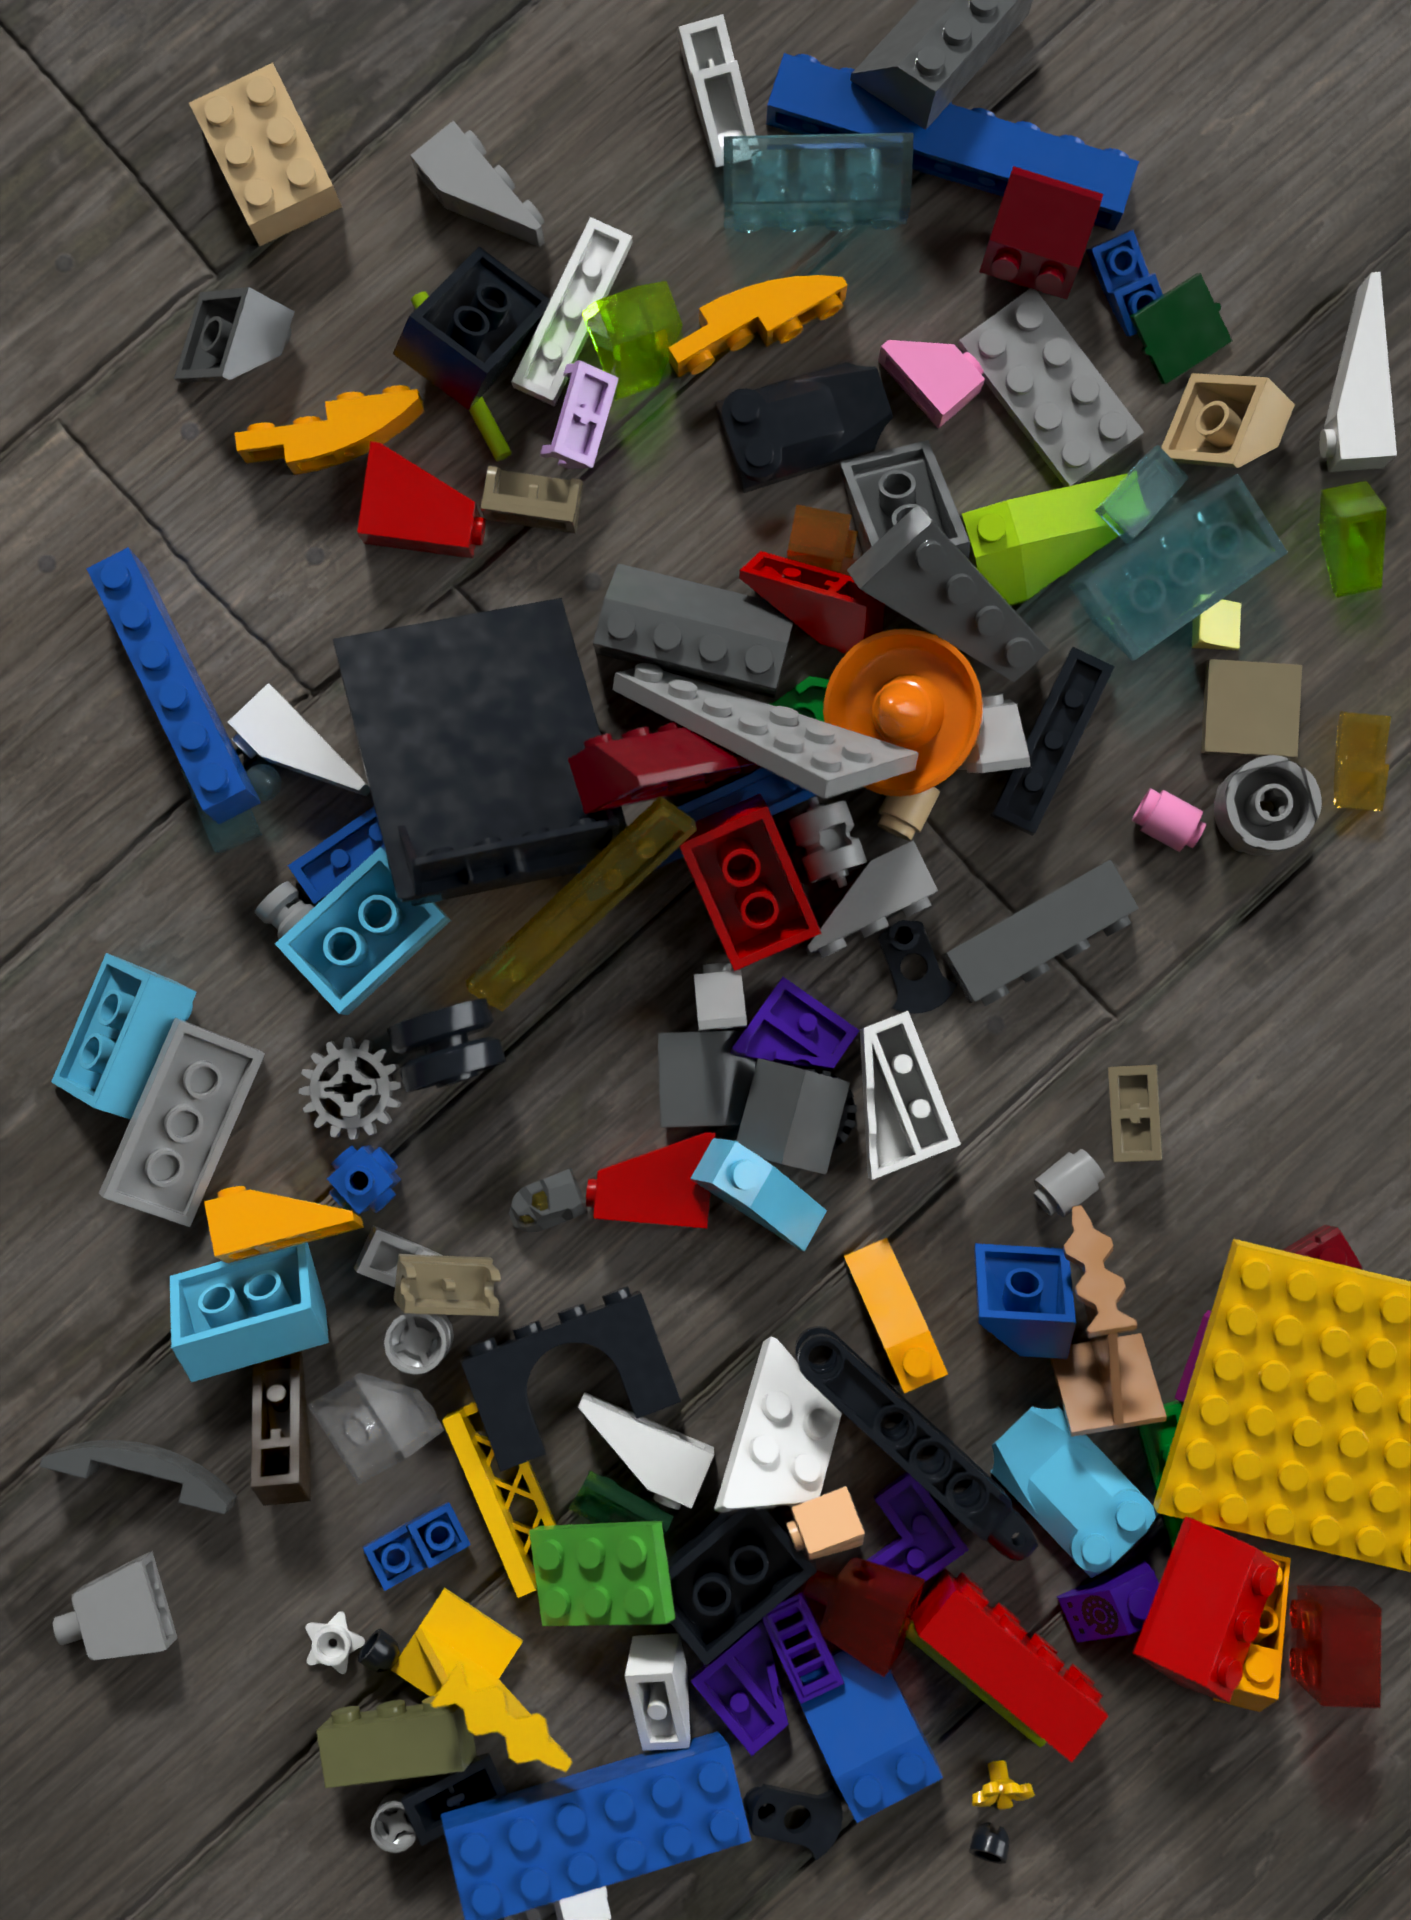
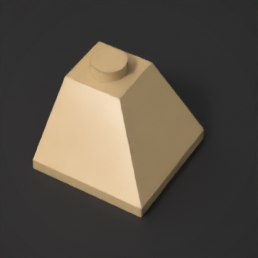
[1158,373,1295,468]

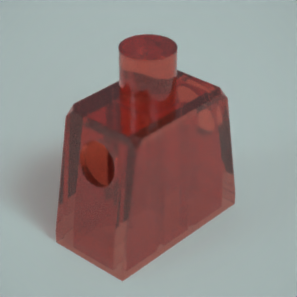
[804,1557,925,1677]

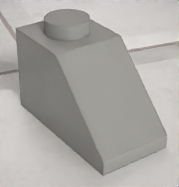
[694,963,747,1032]

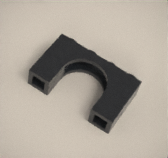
[461,1286,681,1471]

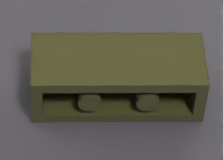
[316,1695,477,1788]

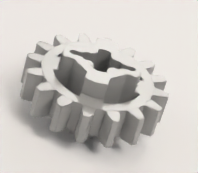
[299,1037,404,1140]

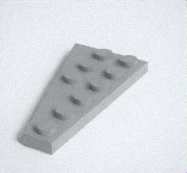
[613,663,919,799]

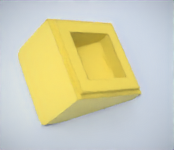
[1192,596,1241,650]

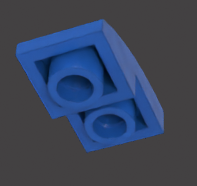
[1086,230,1163,337]
[362,1502,471,1591]

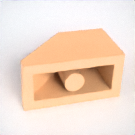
[786,1487,864,1560]

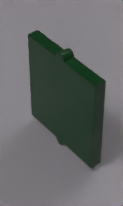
[1130,273,1232,384]

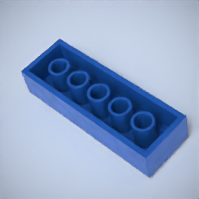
[440,1731,752,1920]

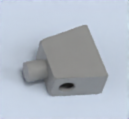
[53,1551,178,1660]

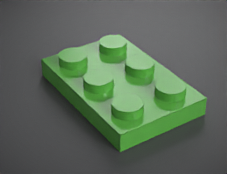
[529,1521,675,1626]

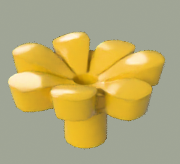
[972,1760,1035,1810]

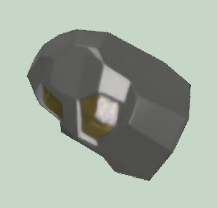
[509,1168,588,1232]

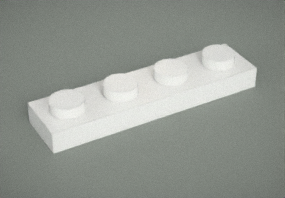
[512,217,633,407]

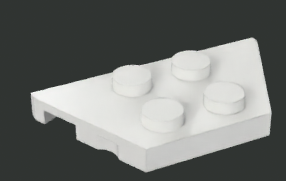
[714,1336,842,1512]

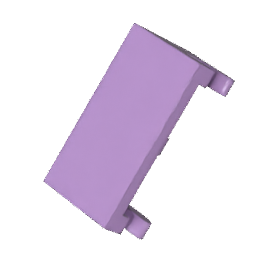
[540,360,619,469]

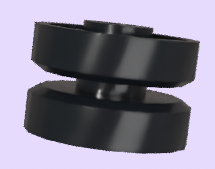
[387,998,506,1093]

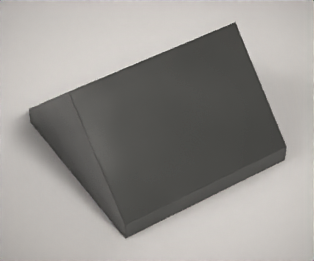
[736,1058,850,1175]

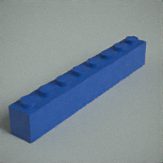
[766,53,1139,231]

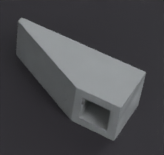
[410,121,545,247]
[806,840,938,958]

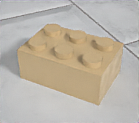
[189,63,342,246]

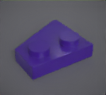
[691,1619,788,1756]

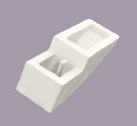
[676,14,760,168]

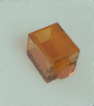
[786,504,858,571]

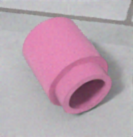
[1132,788,1206,852]

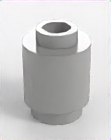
[1033,1149,1105,1217]

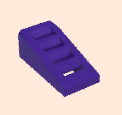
[762,1592,845,1704]

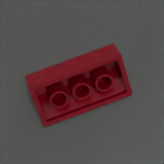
[568,722,764,814]

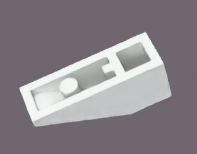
[228,683,370,796]
[578,1392,714,1510]

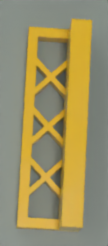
[442,1401,557,1598]

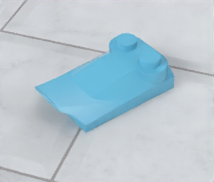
[990,1406,1159,1578]

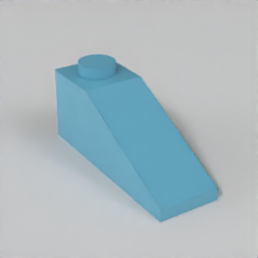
[690,1138,827,1251]

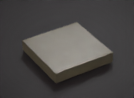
[1201,659,1302,759]

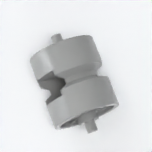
[788,797,868,888]

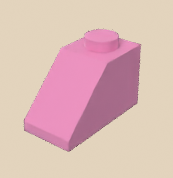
[878,340,985,429]

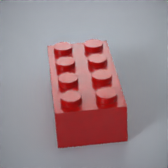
[910,1568,1109,1763]

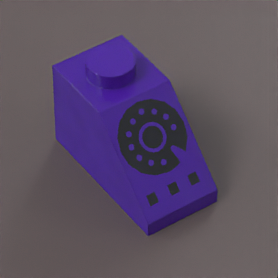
[1057,1558,1159,1643]

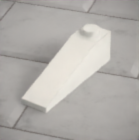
[1319,272,1397,472]

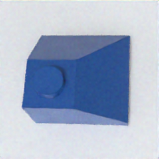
[974,1243,1076,1359]

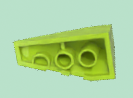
[960,472,1146,606]

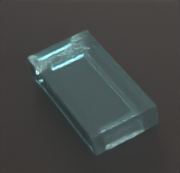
[1095,444,1189,544]

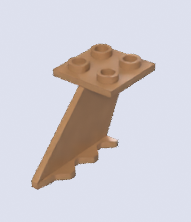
[1050,1205,1167,1437]

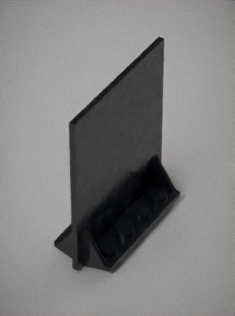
[333,598,633,906]

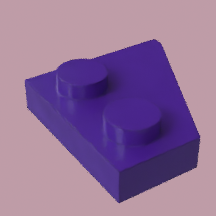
[730,977,860,1071]

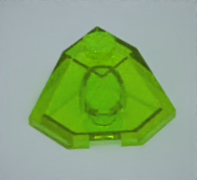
[582,281,683,401]

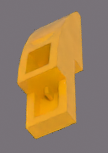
[668,275,848,377]
[235,385,425,475]

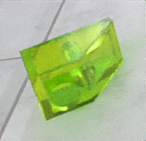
[1319,481,1387,598]

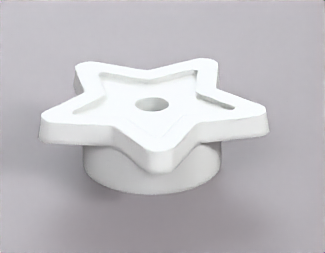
[305,1611,365,1674]

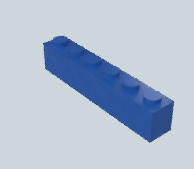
[86,547,261,824]

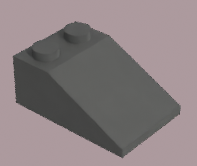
[840,440,970,560]

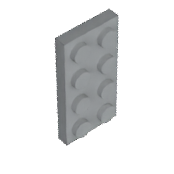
[958,288,1144,487]
[99,1018,265,1227]

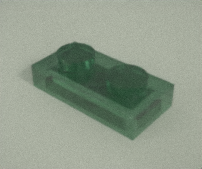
[569,1470,674,1535]

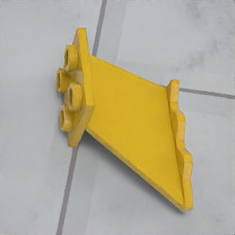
[391,1587,572,1772]

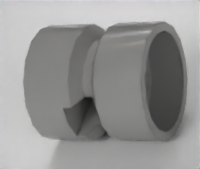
[384,1313,454,1375]

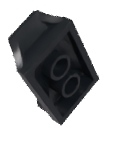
[715,362,893,493]

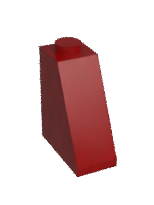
[357,441,486,558]
[586,1131,715,1228]

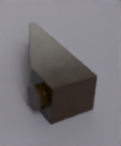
[251,1351,311,1506]

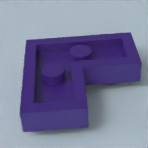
[863,1472,969,1606]

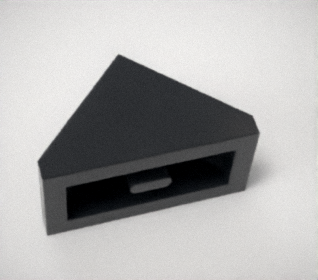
[401,1753,508,1846]

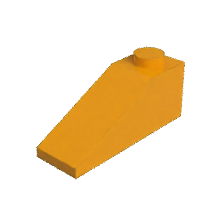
[204,1186,364,1263]
[844,1238,948,1393]

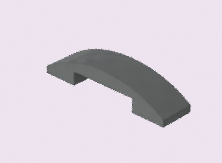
[39,1440,237,1514]

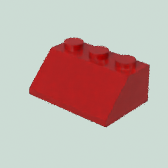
[1133,1516,1279,1703]

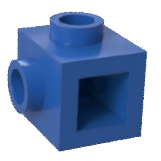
[327,1145,402,1214]

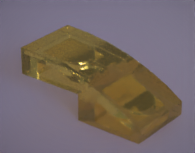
[1334,711,1391,811]

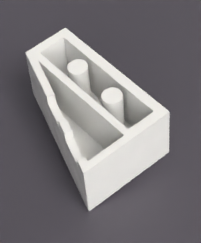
[860,1011,961,1180]

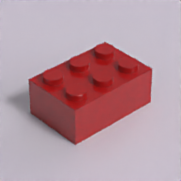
[674,794,821,971]

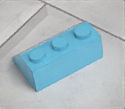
[275,847,451,1015]
[51,953,197,1119]
[170,1242,329,1382]

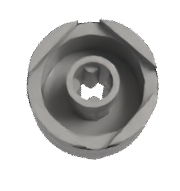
[1214,755,1322,856]

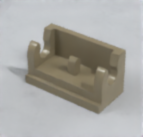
[480,466,583,533]
[1108,1065,1163,1162]
[394,1254,501,1316]

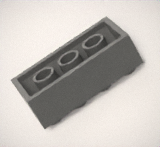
[850,0,1033,130]
[593,563,794,698]

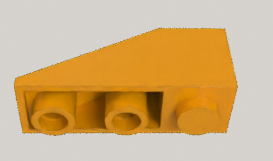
[1213,1550,1291,1712]

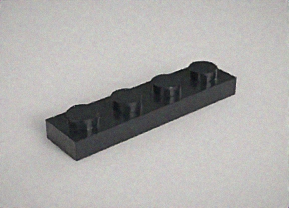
[991,647,1115,836]

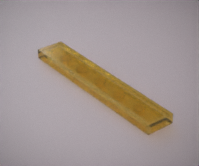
[466,796,697,1012]

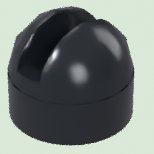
[358,1628,400,1673]
[969,1822,1010,1864]

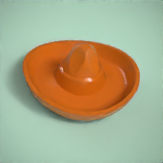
[823,629,983,797]

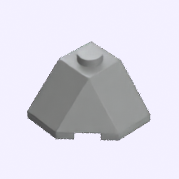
[958,693,1030,773]

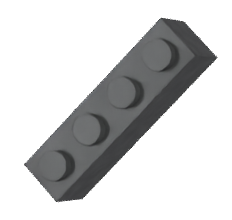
[942,859,1139,1006]

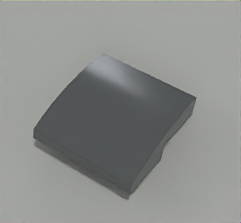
[658,1031,756,1128]

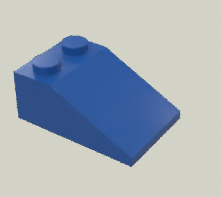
[788,1633,943,1823]

